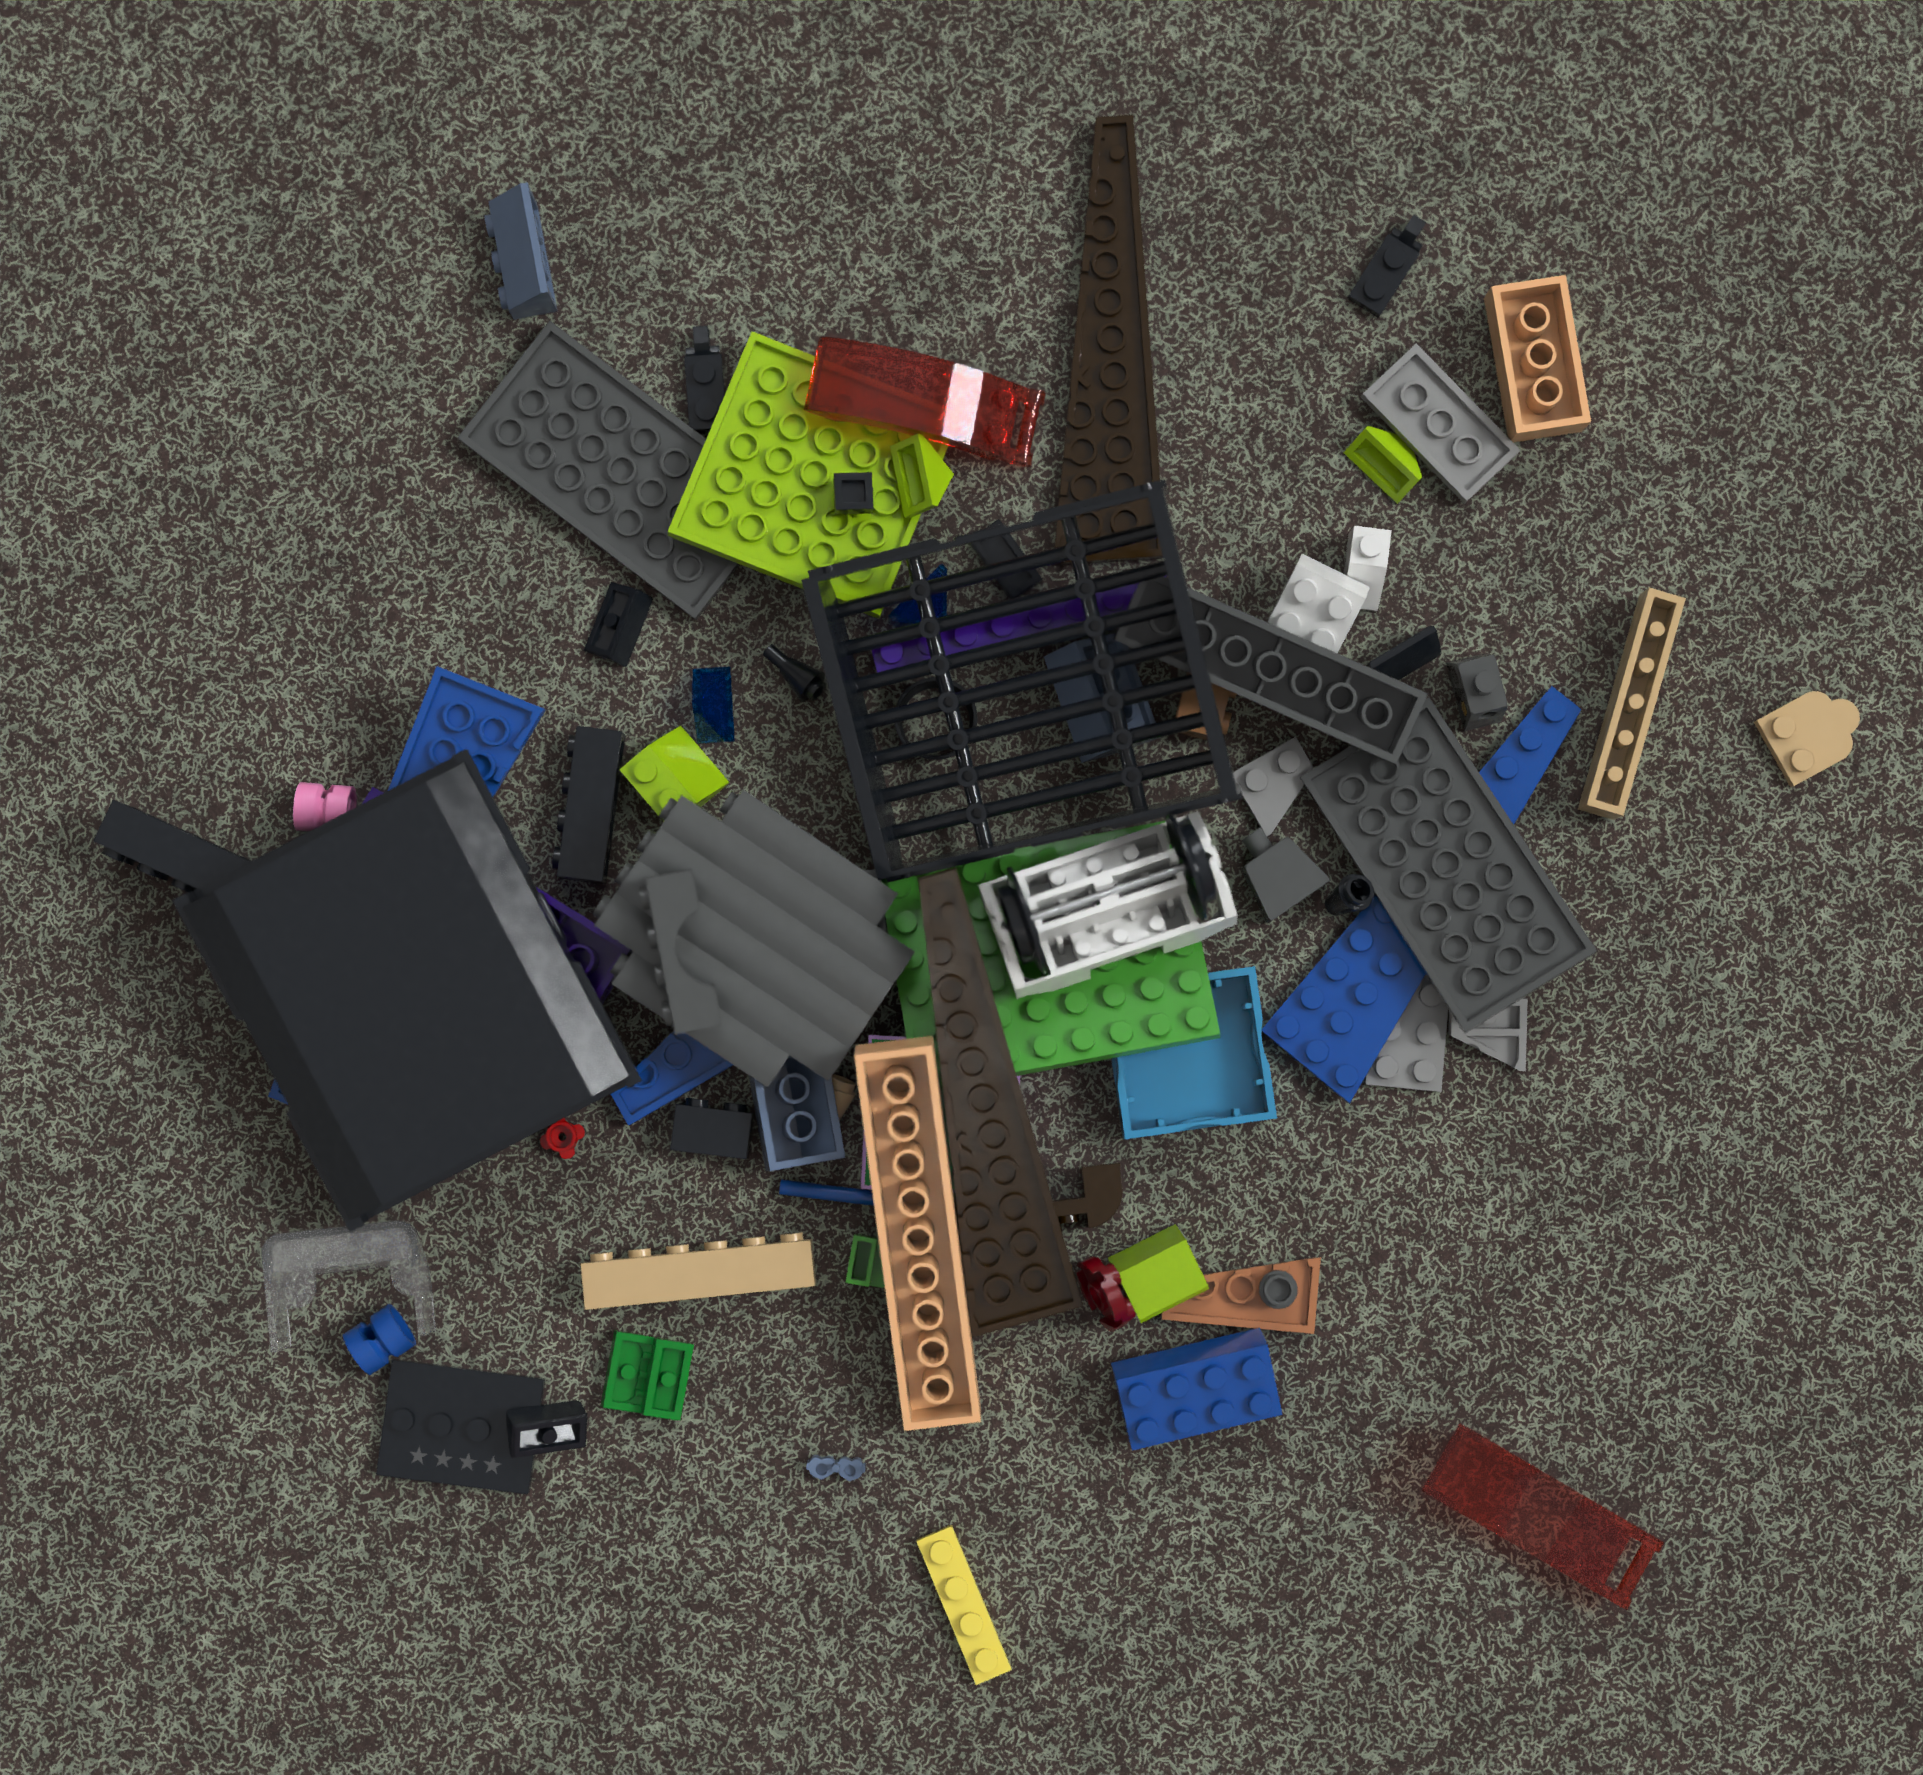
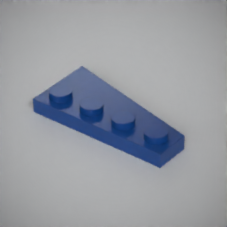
[611,1031,734,1126]

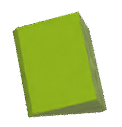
[1108,1224,1209,1323]

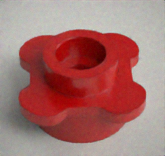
[540,1118,585,1159]

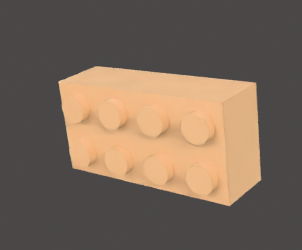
[1484,275,1591,442]

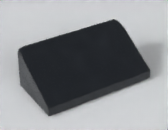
[584,582,653,667]
[1366,625,1441,681]
[506,1400,587,1458]

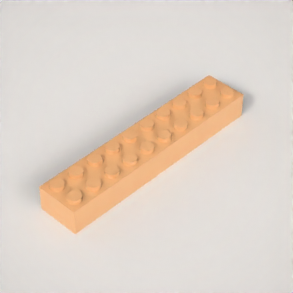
[854,1036,981,1431]

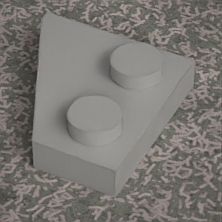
[1233,737,1314,837]
[1448,997,1528,1071]

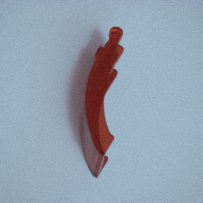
[804,337,1046,467]
[1421,1423,1664,1610]

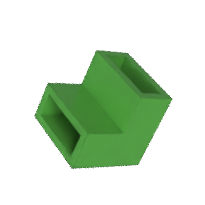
[846,1233,885,1288]

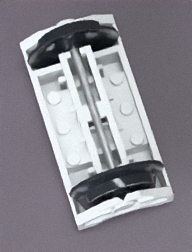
[978,811,1237,999]

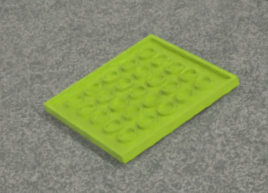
[667,331,961,619]

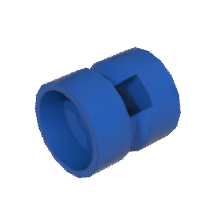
[343,1304,416,1376]

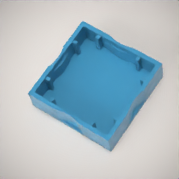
[1111,966,1277,1139]

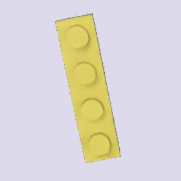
[916,1525,1012,1685]

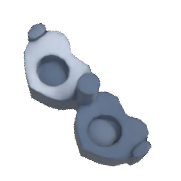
[806,1455,866,1481]

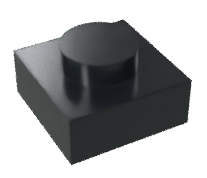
[833,472,874,514]

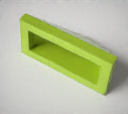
[1343,426,1422,504]
[890,433,954,518]

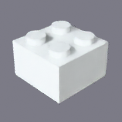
[1268,554,1370,653]

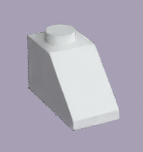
[1344,526,1392,612]

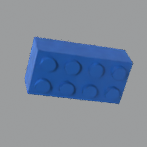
[1111,1328,1282,1450]

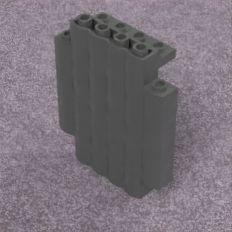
[592,789,914,1087]

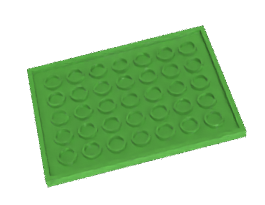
[881,821,1221,1090]

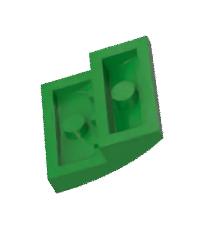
[600,1330,694,1421]

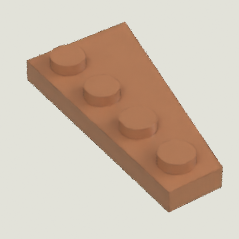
[1161,1257,1321,1334]

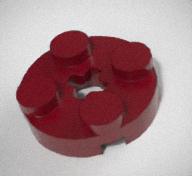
[1076,1256,1136,1332]

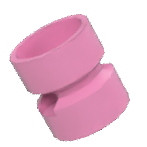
[293,782,357,832]

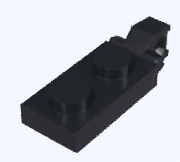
[1347,215,1426,318]
[684,325,725,433]

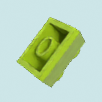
[619,725,730,822]

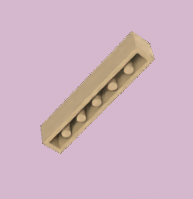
[1578,587,1686,820]
[581,1232,816,1310]

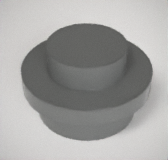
[1259,1270,1298,1309]

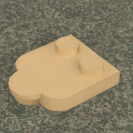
[1754,691,1860,787]

